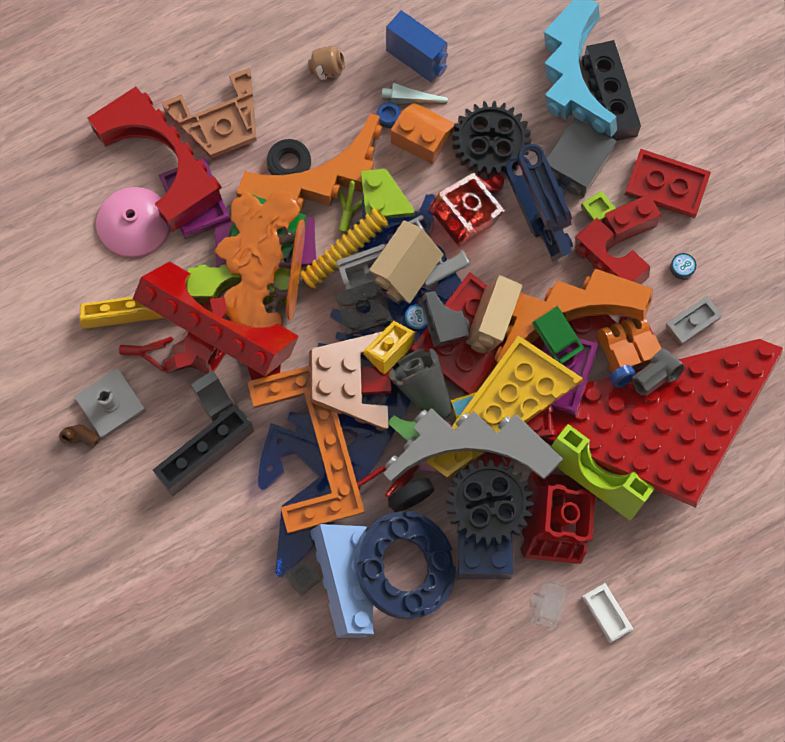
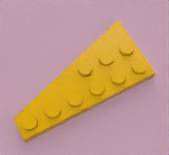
[426,336,584,479]

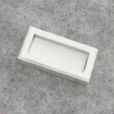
[582,583,633,644]

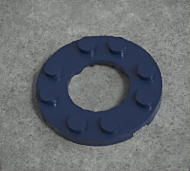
[355,511,456,620]

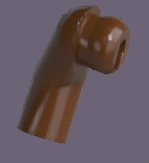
[59,424,100,448]

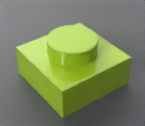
[581,190,616,222]

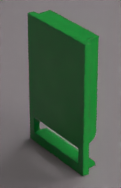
[531,305,584,364]

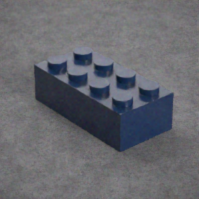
[456,469,513,579]

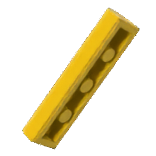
[80,297,164,329]

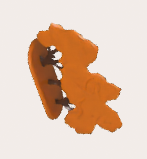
[214,191,305,327]

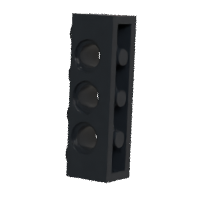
[582,40,641,141]

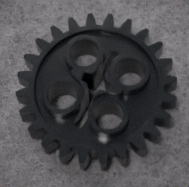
[452,101,532,178]
[446,459,534,547]

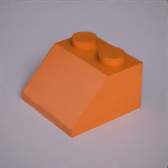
[391,102,455,164]

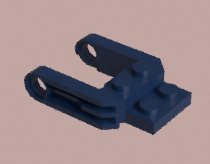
[505,144,573,262]

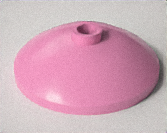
[96,187,170,258]

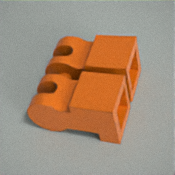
[597,318,661,373]

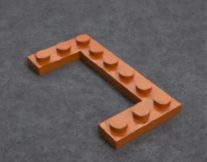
[247,366,365,534]

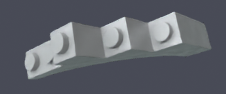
[383,408,563,483]

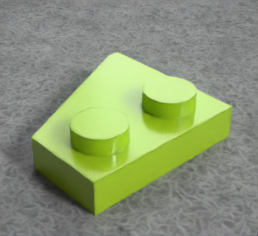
[361,168,414,219]

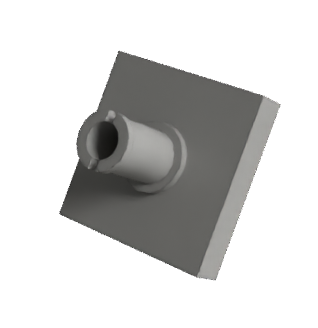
[74,368,146,439]

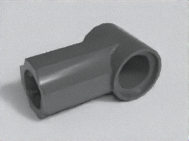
[631,348,685,396]

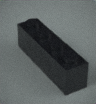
[153,404,254,496]

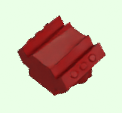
[163,297,227,374]
[520,472,596,564]

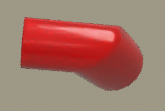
[466,172,504,194]

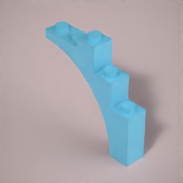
[544,0,617,137]

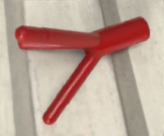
[119,337,173,372]

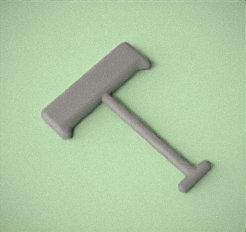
[409,215,470,287]

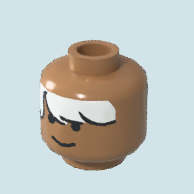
[308,46,345,80]

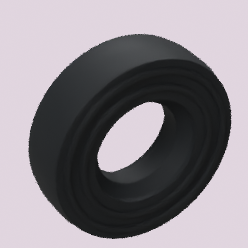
[267,139,311,175]
[388,477,435,512]

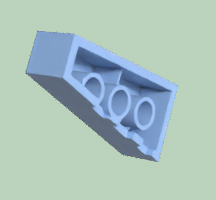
[310,524,374,638]

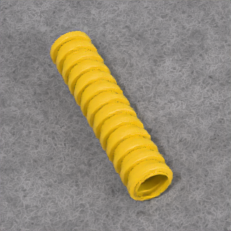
[300,208,388,289]

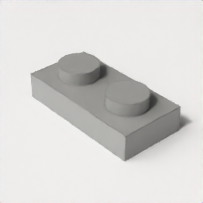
[665,296,723,346]

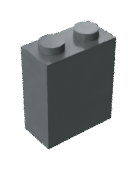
[547,117,617,197]

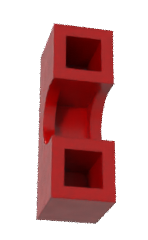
[575,218,650,284]

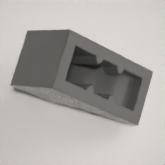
[420,291,470,348]
[191,370,234,422]

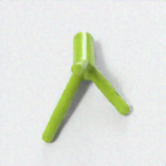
[338,181,364,233]

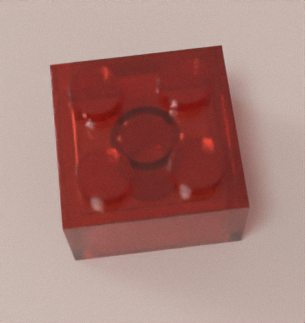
[428,173,505,247]

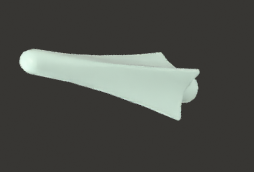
[381,83,448,104]

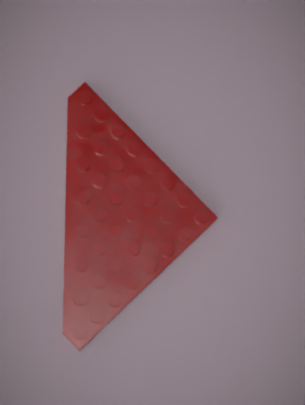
[542,339,783,508]

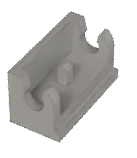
[336,244,385,294]

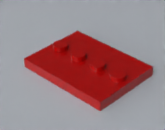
[409,272,510,395]

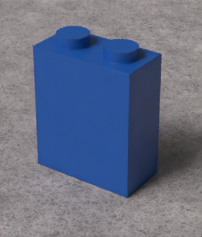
[386,10,448,83]

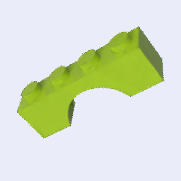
[187,264,290,305]
[551,424,655,521]

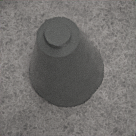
[389,349,452,420]

